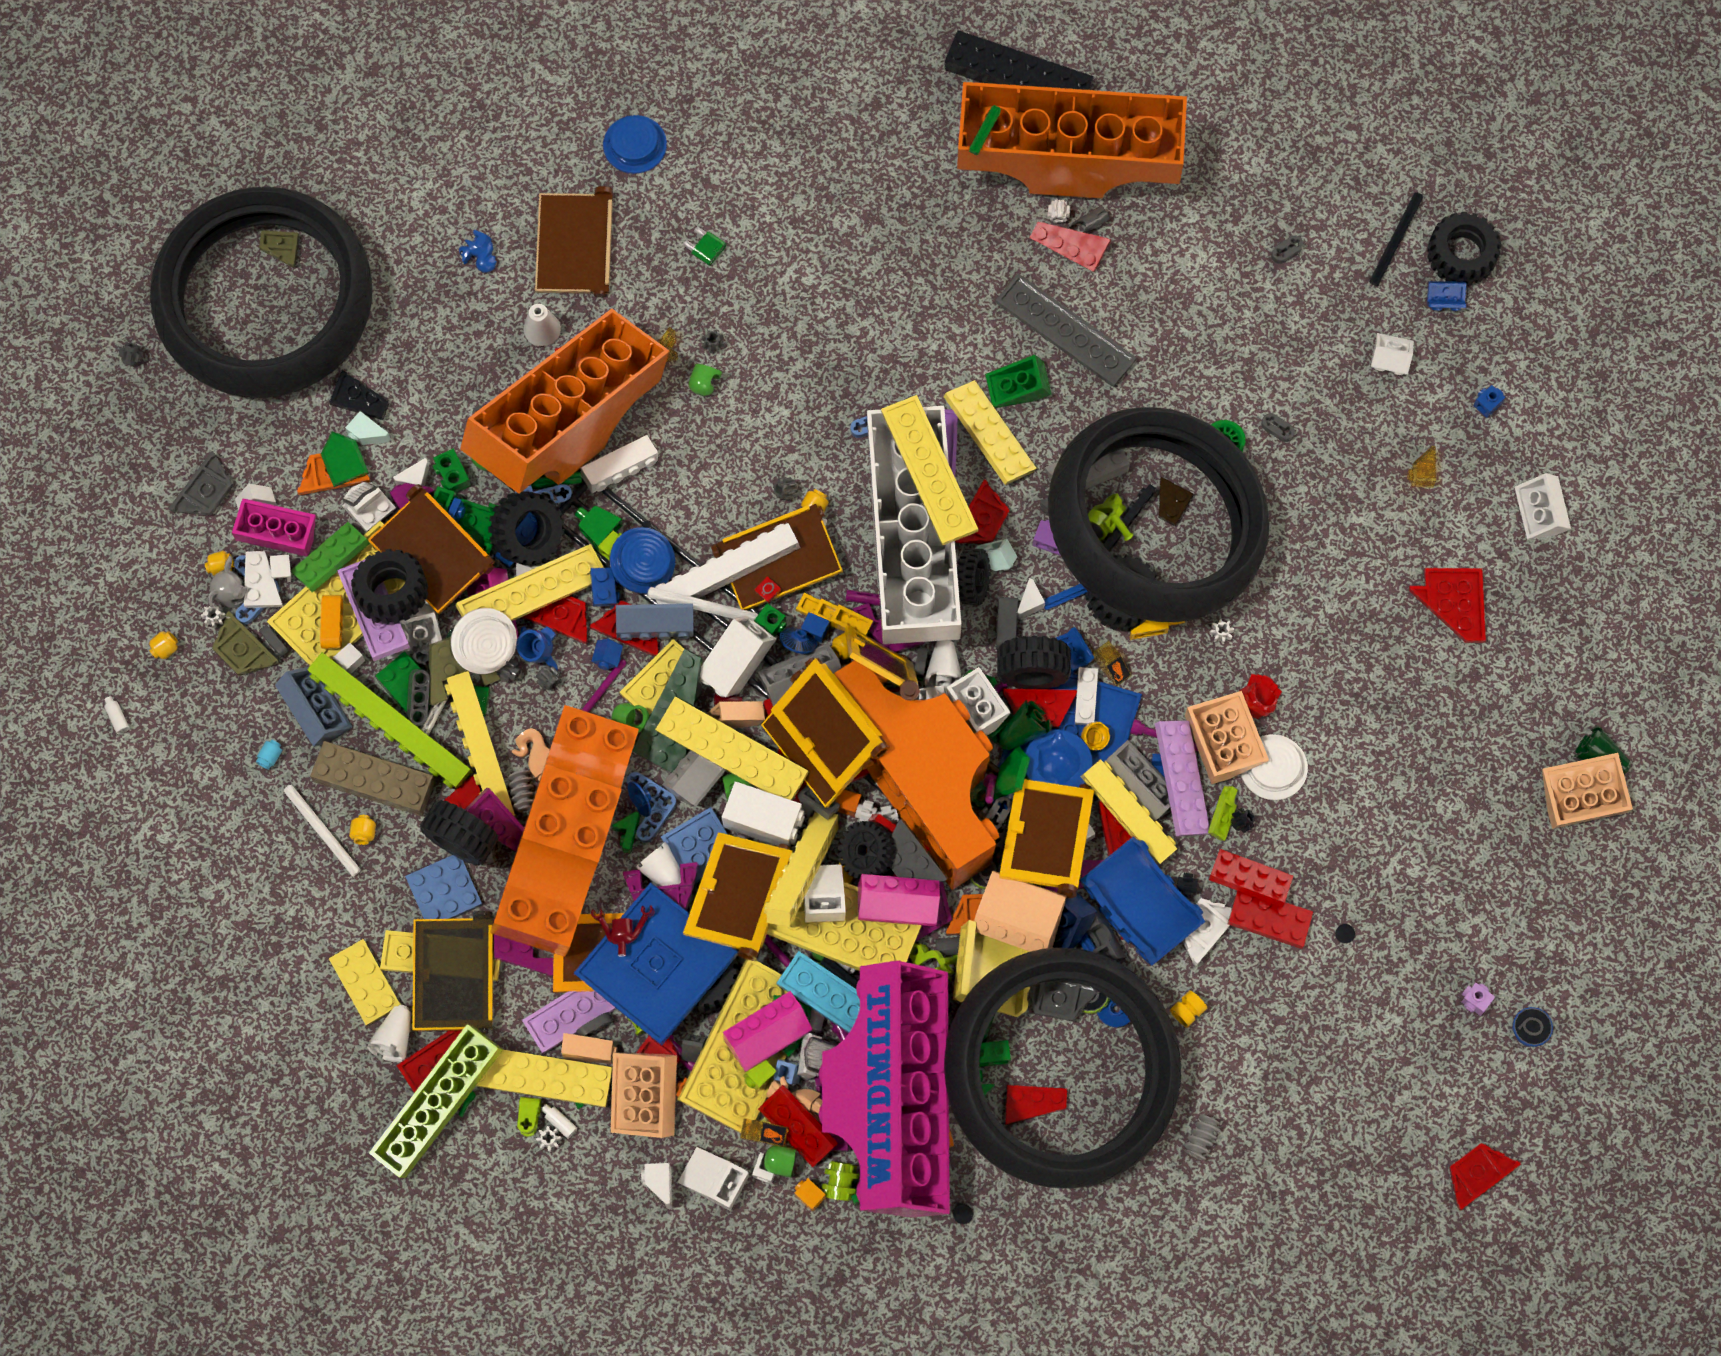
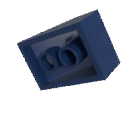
[1053,892,1097,948]

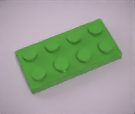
[291,522,370,593]

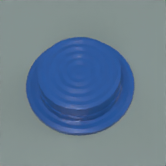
[603,115,667,174]
[610,527,675,594]
[1025,730,1092,787]

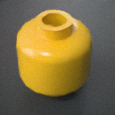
[801,489,829,512]
[205,550,234,576]
[149,631,178,659]
[831,632,850,660]
[349,815,376,845]

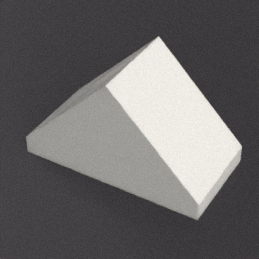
[393,458,430,486]
[235,483,276,511]
[1017,578,1045,619]

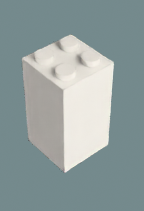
[700,616,776,697]
[722,781,805,847]

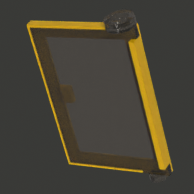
[412,911,493,1034]

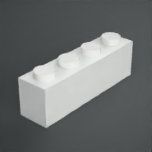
[581,435,658,493]

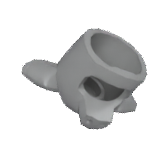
[208,555,247,608]

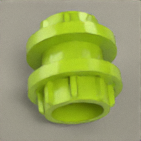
[822,1161,859,1201]

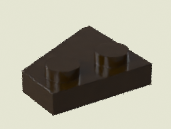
[1158,477,1193,526]

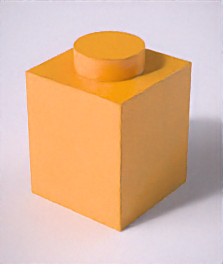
[794,1179,826,1212]

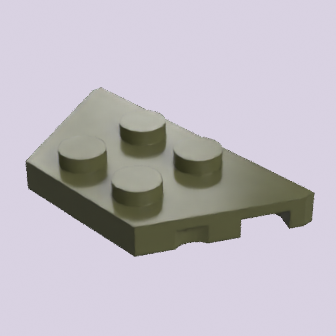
[212,611,279,676]

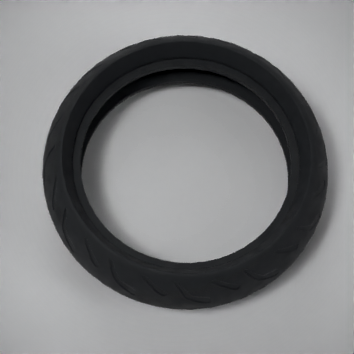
[150,187,373,398]
[1048,407,1269,622]
[944,948,1181,1189]

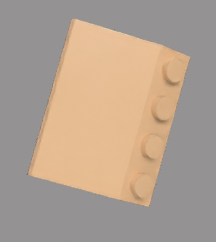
[1185,691,1269,784]
[1542,753,1633,829]
[974,871,1067,952]
[611,1052,677,1138]

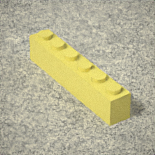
[1080,760,1177,865]

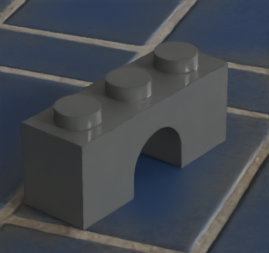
[1086,906,1127,963]

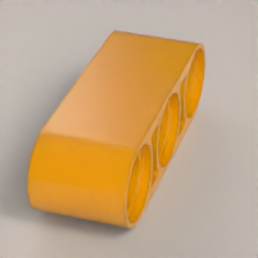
[320,595,343,649]

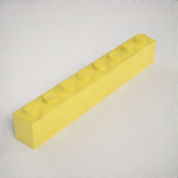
[445,671,516,818]
[764,812,838,927]

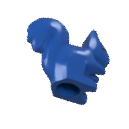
[459,229,497,273]

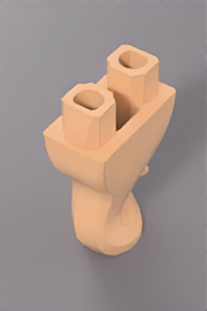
[512,728,550,782]
[767,1076,822,1124]

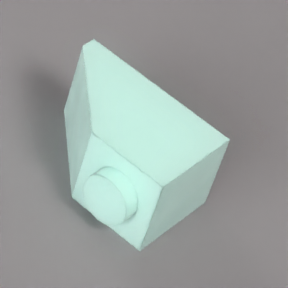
[345,412,391,445]
[975,539,1017,571]

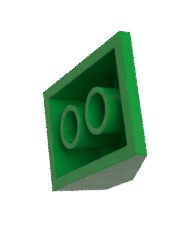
[985,355,1052,408]
[375,651,431,721]

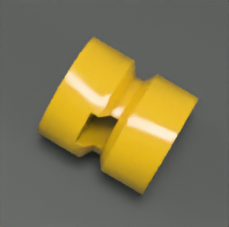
[1170,990,1207,1028]

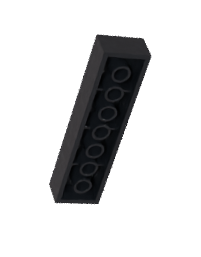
[945,30,1094,90]

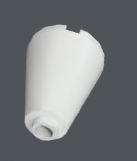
[524,304,561,346]
[924,640,962,687]
[636,842,681,886]
[367,1005,412,1062]

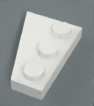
[244,551,283,608]

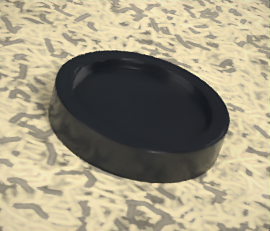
[1335,924,1355,944]
[953,1204,973,1224]

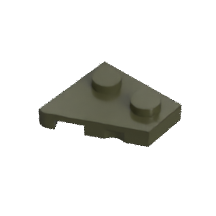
[259,230,299,268]

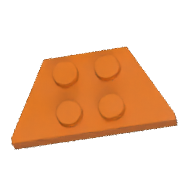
[297,453,370,496]
[946,894,983,935]

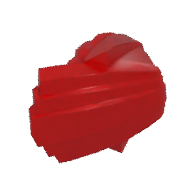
[1239,674,1282,719]

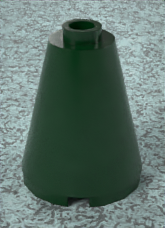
[998,700,1052,751]
[1574,725,1630,774]

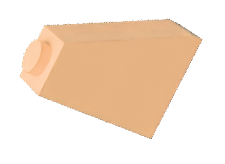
[706,701,766,729]
[561,1033,617,1064]

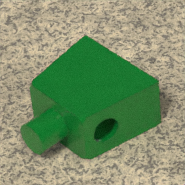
[575,506,623,551]

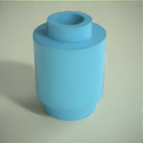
[256,740,283,770]

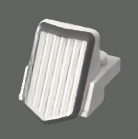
[342,482,396,533]
[797,1033,837,1080]

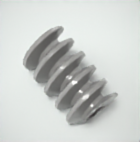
[508,770,535,813]
[1184,1114,1220,1161]

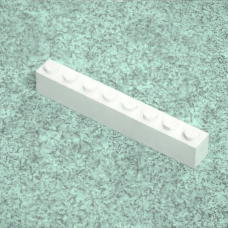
[655,523,800,604]

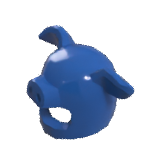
[516,626,558,670]

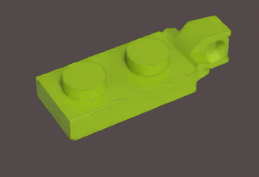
[1208,786,1238,841]

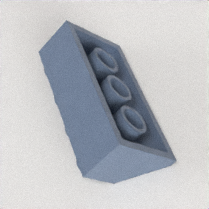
[616,604,693,641]
[275,667,352,747]

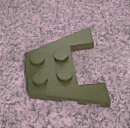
[429,637,500,706]

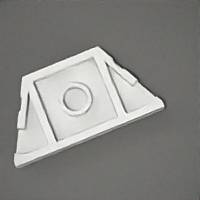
[1182,898,1232,966]

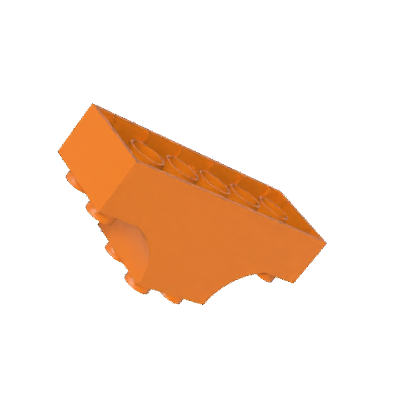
[957,82,1187,199]
[460,309,670,494]
[833,660,999,890]
[490,705,639,957]

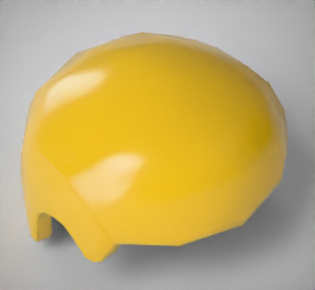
[1081,722,1110,751]

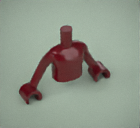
[591,905,655,956]

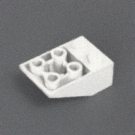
[804,865,846,922]
[677,1147,749,1211]

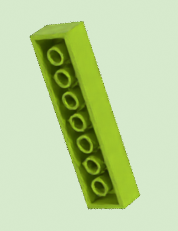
[369,1024,503,1178]

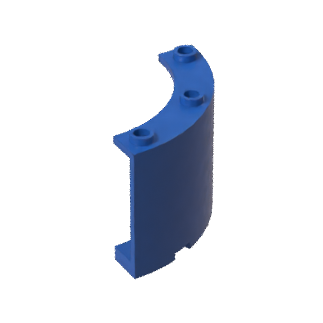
[1079,837,1205,966]

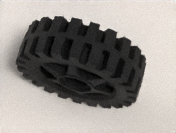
[957,548,991,605]
[838,821,896,879]

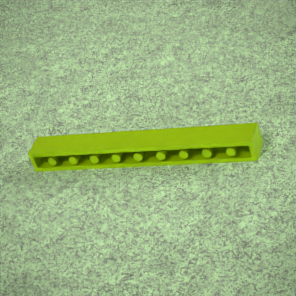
[307,652,473,789]

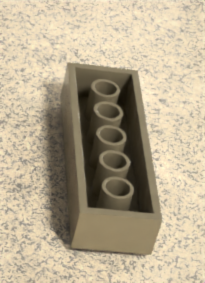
[310,741,436,817]

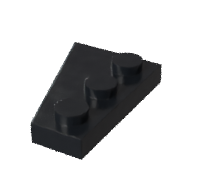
[329,369,389,420]

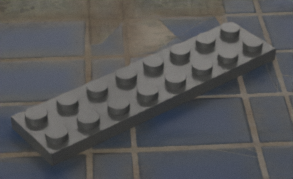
[995,273,1137,387]

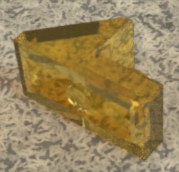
[658,327,678,362]

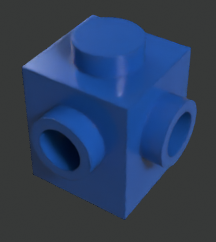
[1473,385,1505,418]
[591,639,623,670]

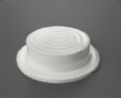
[451,608,517,674]
[1241,735,1308,800]

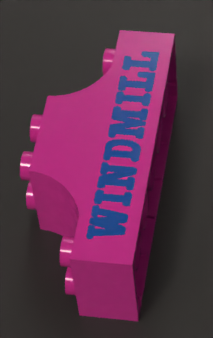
[819,960,950,1218]

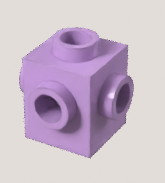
[1461,983,1495,1016]

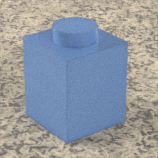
[773,1059,801,1084]

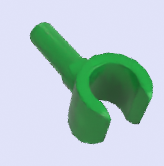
[458,1091,476,1117]

